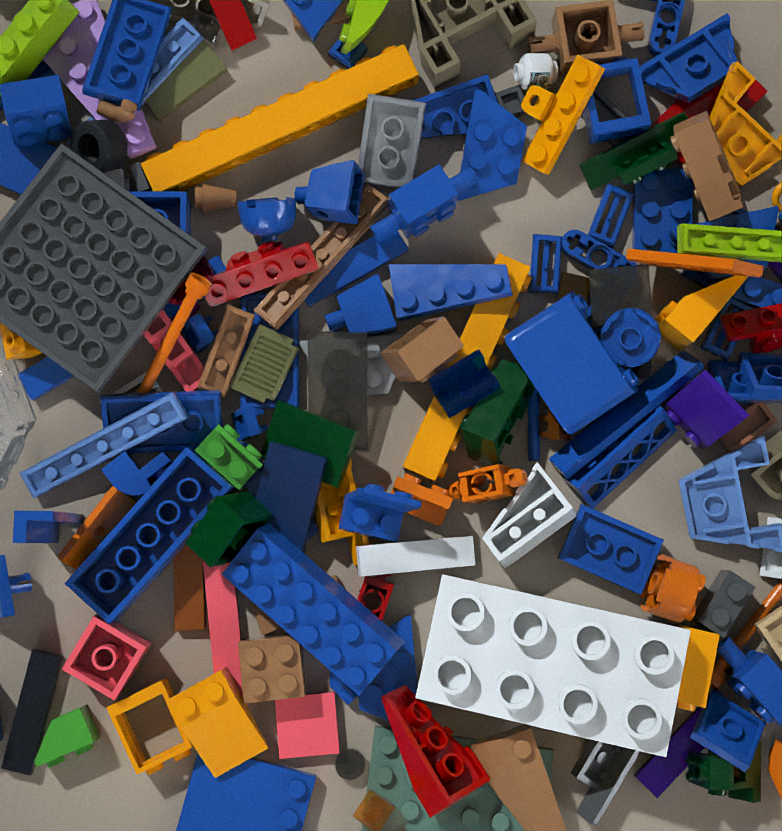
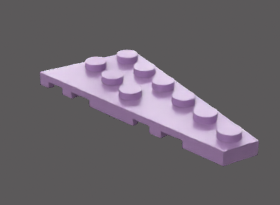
[43,0,158,159]

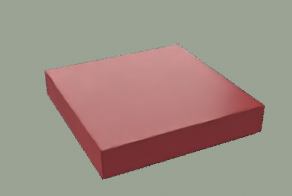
[275,691,340,759]

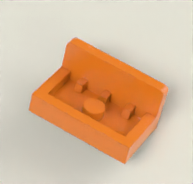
[391,473,453,526]

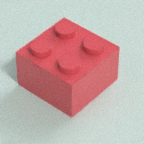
[62,614,152,700]

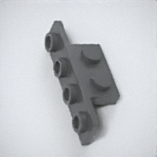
[570,739,640,826]

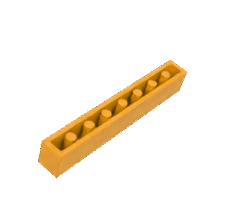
[402,253,532,482]

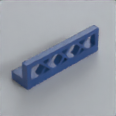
[561,406,677,509]
[13,511,83,543]

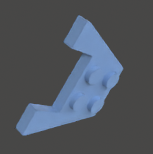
[679,436,782,552]

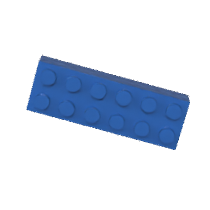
[64,447,236,624]
[222,523,405,696]

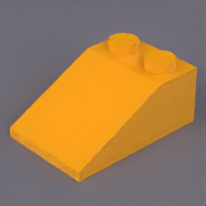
[655,275,748,352]
[167,667,269,778]

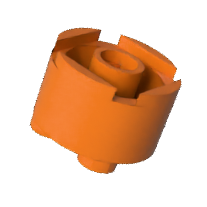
[640,554,706,623]

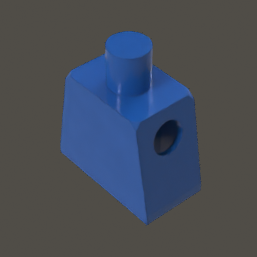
[294,160,366,224]
[324,274,397,338]

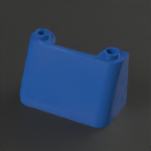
[505,292,640,435]

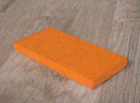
[626,248,764,278]

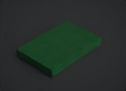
[261,400,359,488]

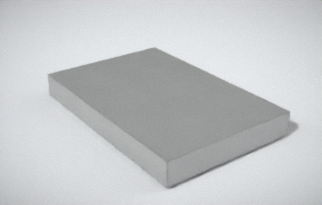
[358,94,426,188]

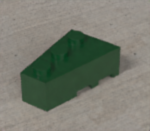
[461,359,535,466]

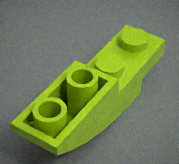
[339,0,389,54]

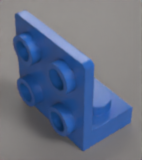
[338,484,421,543]

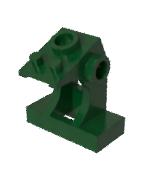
[686,740,761,803]

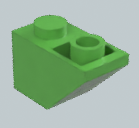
[34,704,100,768]

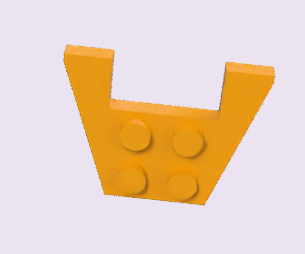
[710,61,782,186]

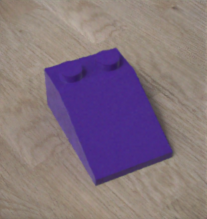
[662,370,749,450]

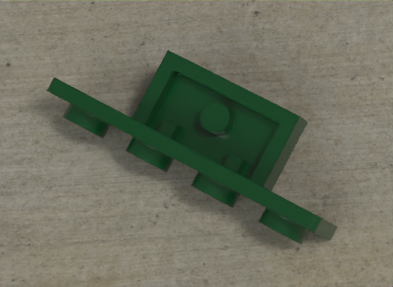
[579,112,688,190]

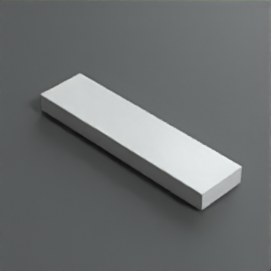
[356,536,476,577]

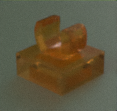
[353,789,395,831]

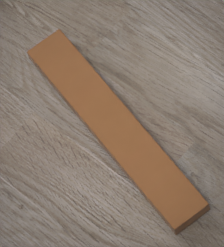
[254,184,389,330]

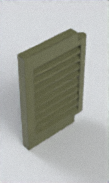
[229,324,299,404]

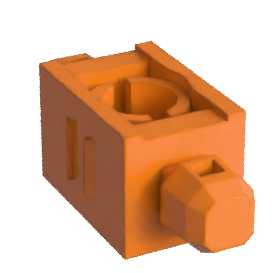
[446,464,527,504]

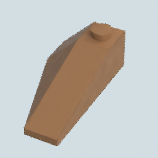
[470,724,566,831]

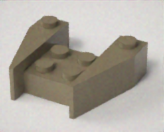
[409,0,537,89]

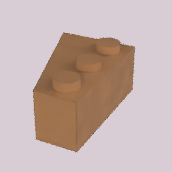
[670,111,744,221]

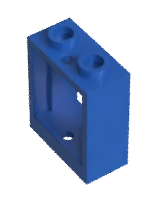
[583,57,652,144]

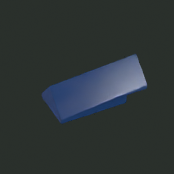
[707,352,782,404]

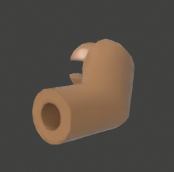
[96,99,137,123]

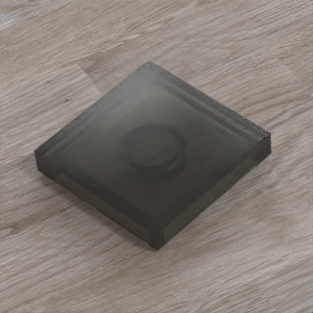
[589,264,652,329]

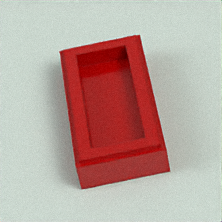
[209,0,257,51]

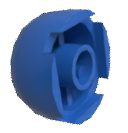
[238,197,296,242]

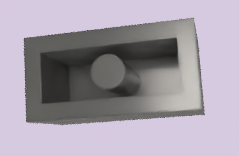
[692,570,756,638]

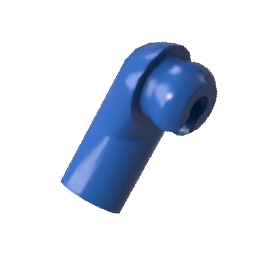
[329,671,358,705]

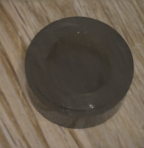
[335,748,365,780]

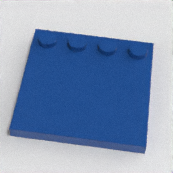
[176,754,317,831]

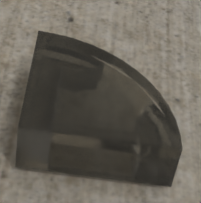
[192,10,220,43]

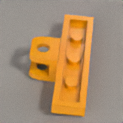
[521,54,605,175]

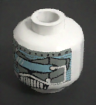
[513,53,558,91]

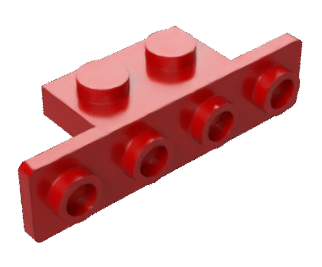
[205,241,318,307]
[720,303,782,353]

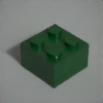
[185,492,273,568]

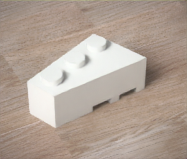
[482,462,576,569]

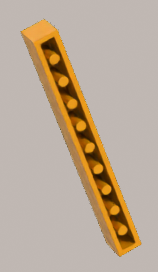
[140,44,419,192]

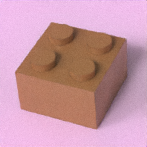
[380,317,464,383]
[238,634,307,704]

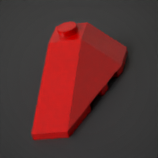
[381,685,491,818]

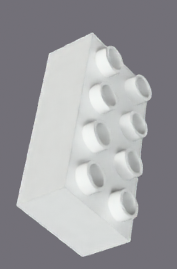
[415,574,691,757]

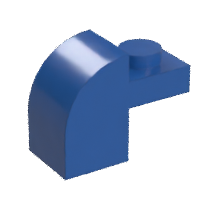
[101,451,173,496]

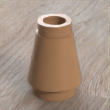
[195,183,236,213]

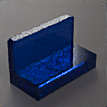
[428,350,500,418]

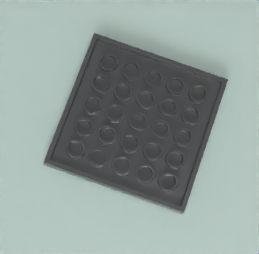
[0,143,207,393]

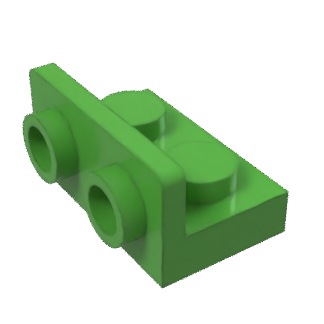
[195,424,263,490]

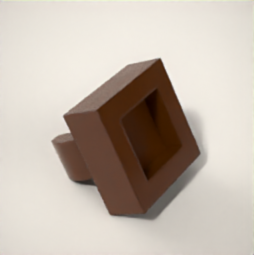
[538,410,571,441]

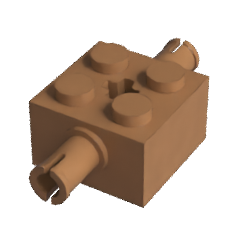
[528,0,645,75]

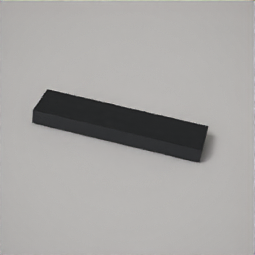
[1,649,64,775]

